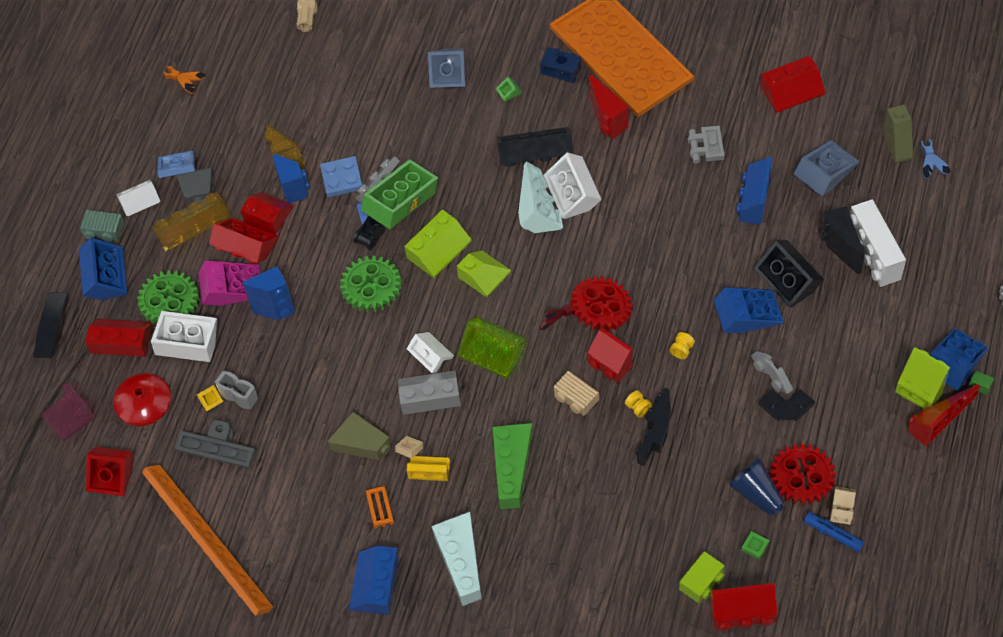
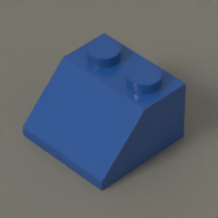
[272,154,310,203]

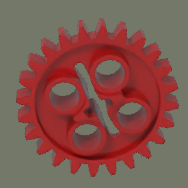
[570,276,633,332]
[770,443,836,506]

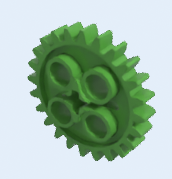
[340,255,402,313]
[137,270,200,324]

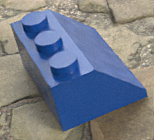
[737,157,772,225]
[79,238,127,300]
[242,266,295,320]
[349,546,399,615]

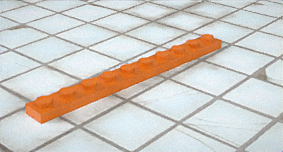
[142,465,273,616]

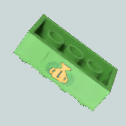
[361,159,438,229]

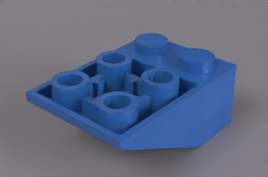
[714,287,784,333]
[930,328,989,390]

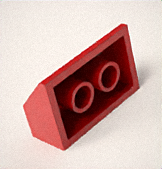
[760,55,825,113]
[209,217,279,264]
[85,319,153,357]
[710,583,778,631]

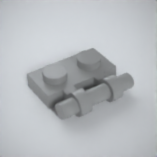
[688,126,724,164]

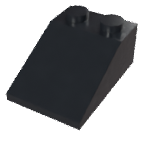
[819,206,865,274]

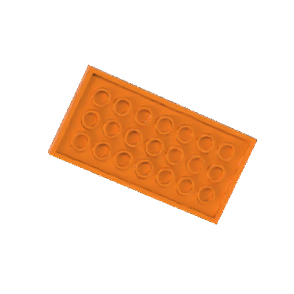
[549,0,694,117]

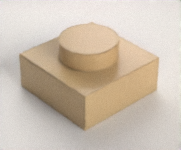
[395,436,423,458]

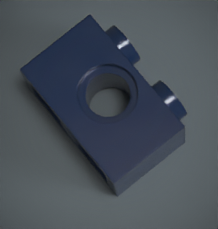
[540,47,582,84]

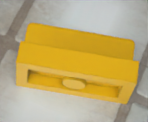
[407,456,450,481]

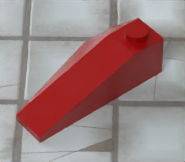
[908,384,981,447]

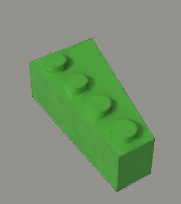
[493,423,533,510]

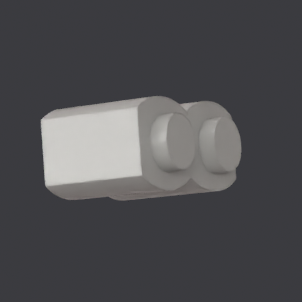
[215,371,258,409]

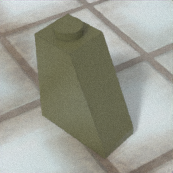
[882,105,913,164]
[328,412,391,460]

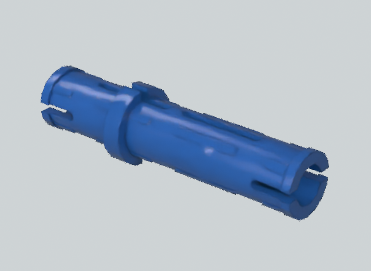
[804,511,865,553]

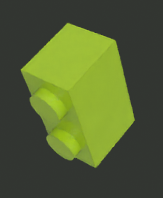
[679,551,725,604]

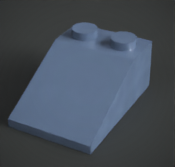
[794,140,860,196]

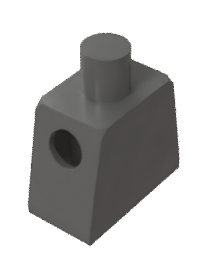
[177,168,214,212]

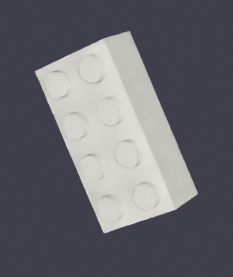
[850,199,906,287]

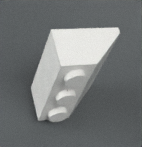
[544,153,601,219]
[151,311,217,362]

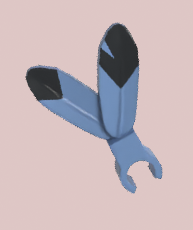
[920,139,951,179]

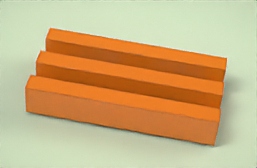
[365,486,394,529]

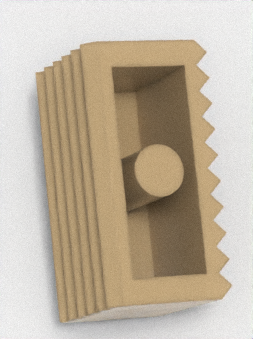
[554,371,599,416]

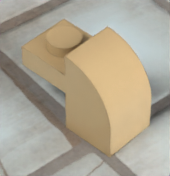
[830,486,856,525]

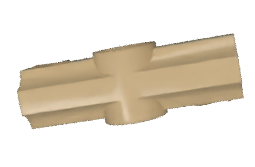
[297,0,317,32]

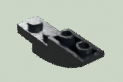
[635,388,671,466]

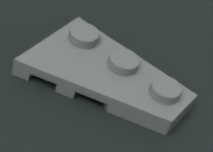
[355,156,400,203]

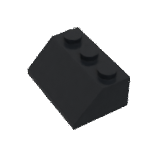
[754,240,824,308]

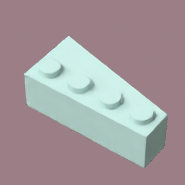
[432,512,482,606]

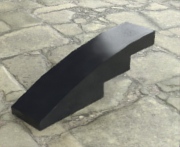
[33,293,69,358]

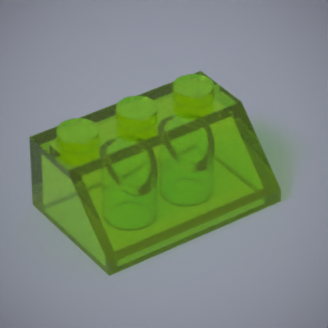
[457,317,528,379]

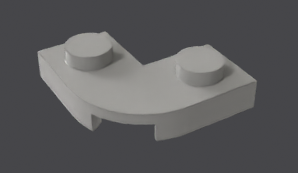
[751,351,793,394]

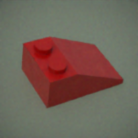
[589,74,629,140]

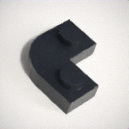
[758,389,815,421]

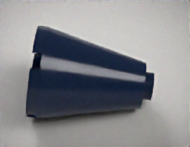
[730,459,784,516]

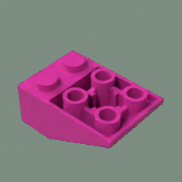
[198,261,260,306]

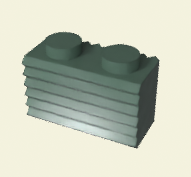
[80,210,124,242]

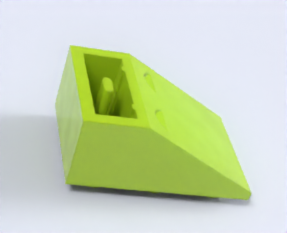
[895,347,950,409]

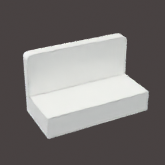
[116,180,160,216]
[407,332,454,373]

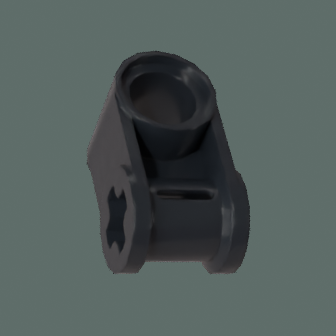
[353,216,385,250]

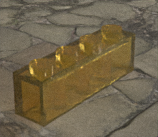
[151,192,231,251]

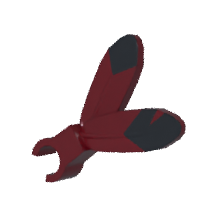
[539,303,575,330]

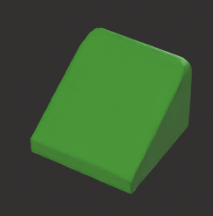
[495,77,522,102]
[968,371,994,395]

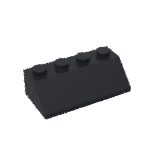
[496,127,574,167]

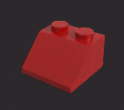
[240,192,294,234]
[587,327,633,383]
[86,447,133,496]

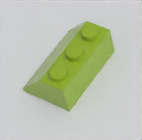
[404,210,472,278]

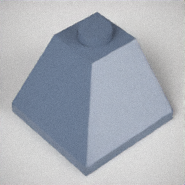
[428,48,465,88]

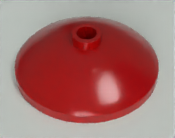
[113,373,171,426]

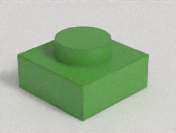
[741,531,770,560]

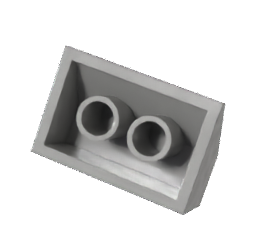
[398,370,461,415]

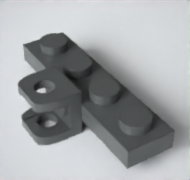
[175,420,256,469]

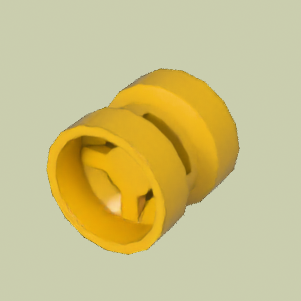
[669,332,695,359]
[625,390,652,418]

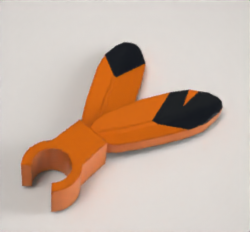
[164,66,206,94]

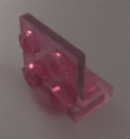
[41,383,94,441]

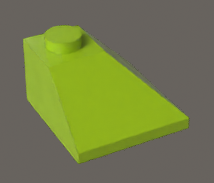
[457,251,511,297]

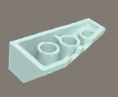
[518,162,563,233]

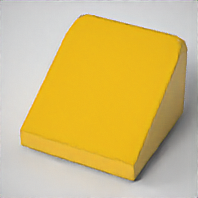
[196,385,224,411]

